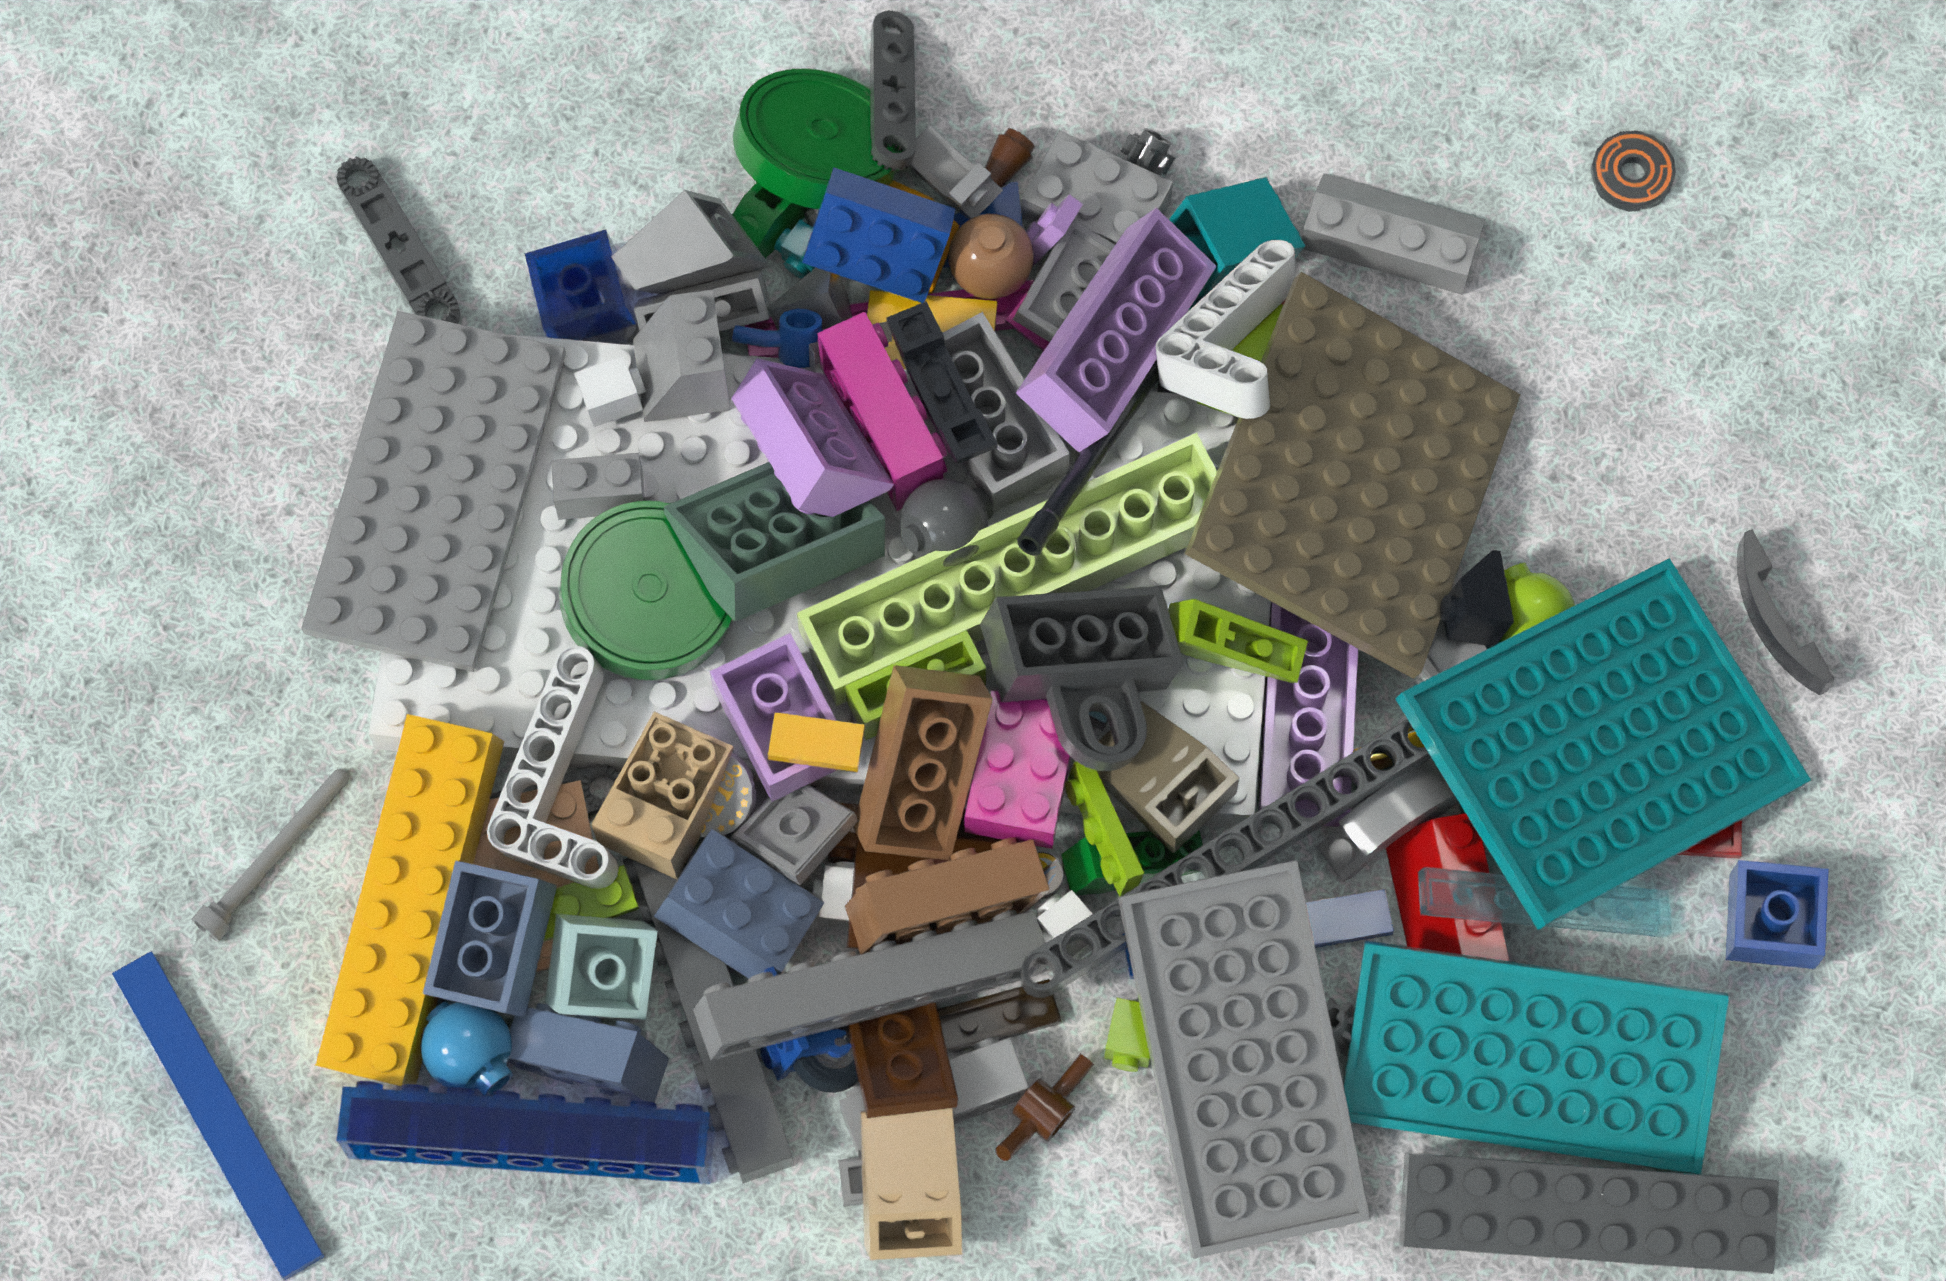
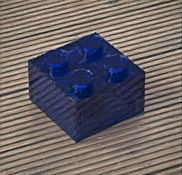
[524,229,636,341]

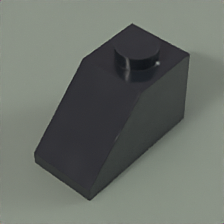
[1440,550,1514,647]

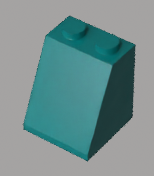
[1169,177,1305,310]

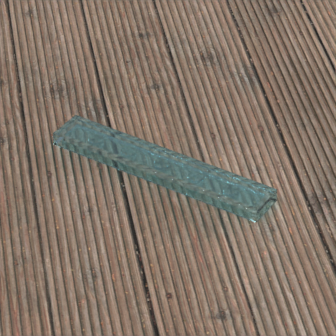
[1418,867,1672,937]

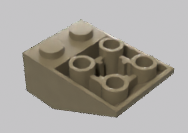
[1097,701,1240,854]

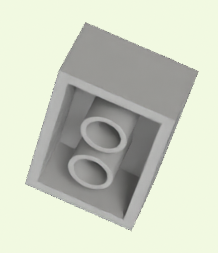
[1021,130,1173,245]

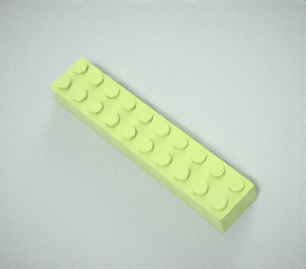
[797,433,1217,706]

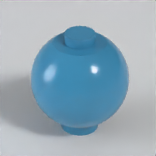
[421,1002,513,1098]

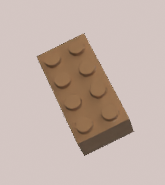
[853,665,993,860]
[845,837,1049,955]

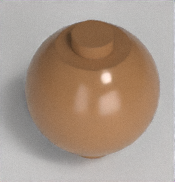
[948,214,1034,299]

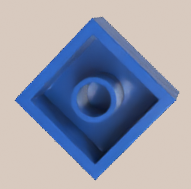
[1725,860,1829,969]

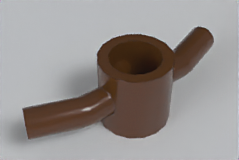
[996,1053,1094,1161]

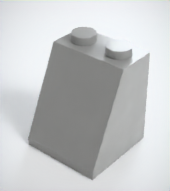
[611,190,768,294]
[633,289,730,422]

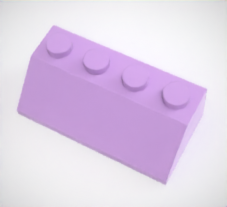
[731,358,894,517]

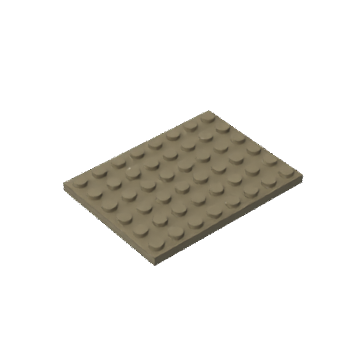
[1185,272,1521,679]

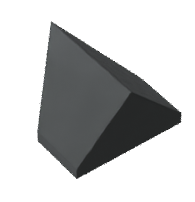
[767,268,852,330]

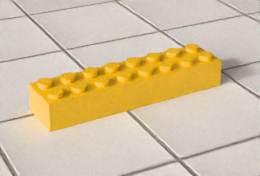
[315,714,505,1090]

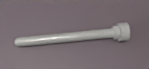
[191,769,349,942]

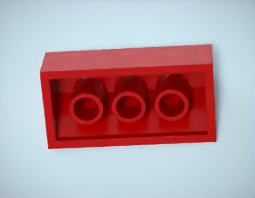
[1385,813,1510,961]

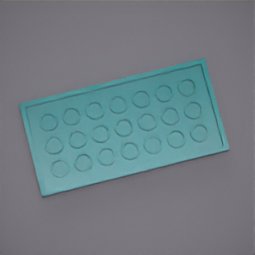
[1343,940,1729,1174]

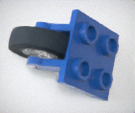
[760,966,859,1093]

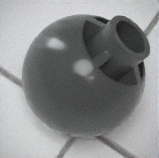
[900,478,993,567]

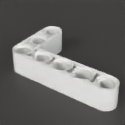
[1156,240,1296,419]
[487,645,618,889]

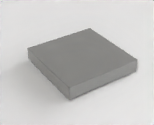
[732,784,858,885]

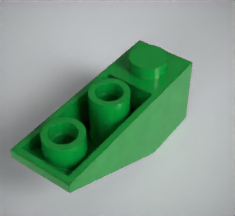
[732,182,808,259]
[1061,830,1203,896]

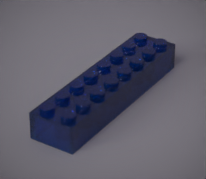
[336,1081,715,1185]

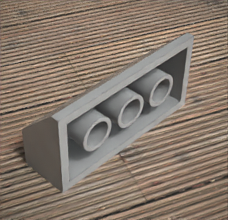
[1302,173,1485,295]

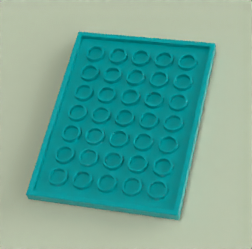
[1395,558,1811,930]

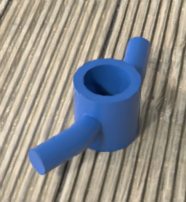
[732,309,823,368]

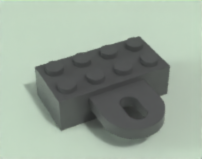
[980,586,1184,771]

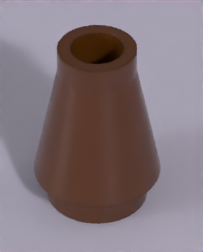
[985,128,1035,188]

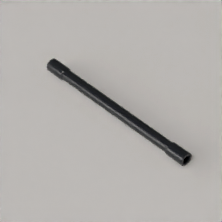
[1017,359,1159,556]

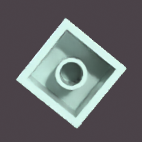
[545,914,657,1020]

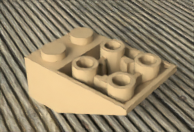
[591,711,734,879]
[861,1108,962,1260]

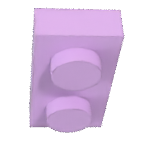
[1026,194,1083,267]

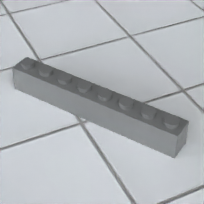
[693,910,1046,1060]

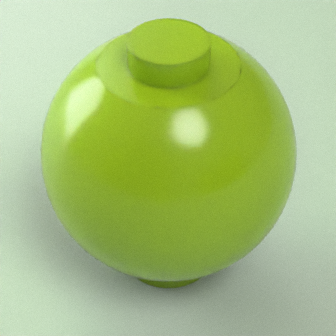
[1498,562,1575,643]

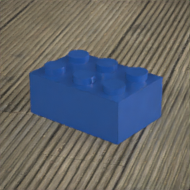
[802,168,956,303]

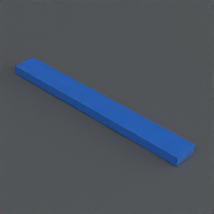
[112,951,324,1281]

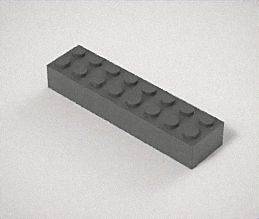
[1399,1153,1779,1274]

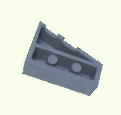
[508,1003,669,1109]

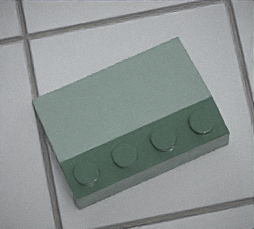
[664,462,885,622]

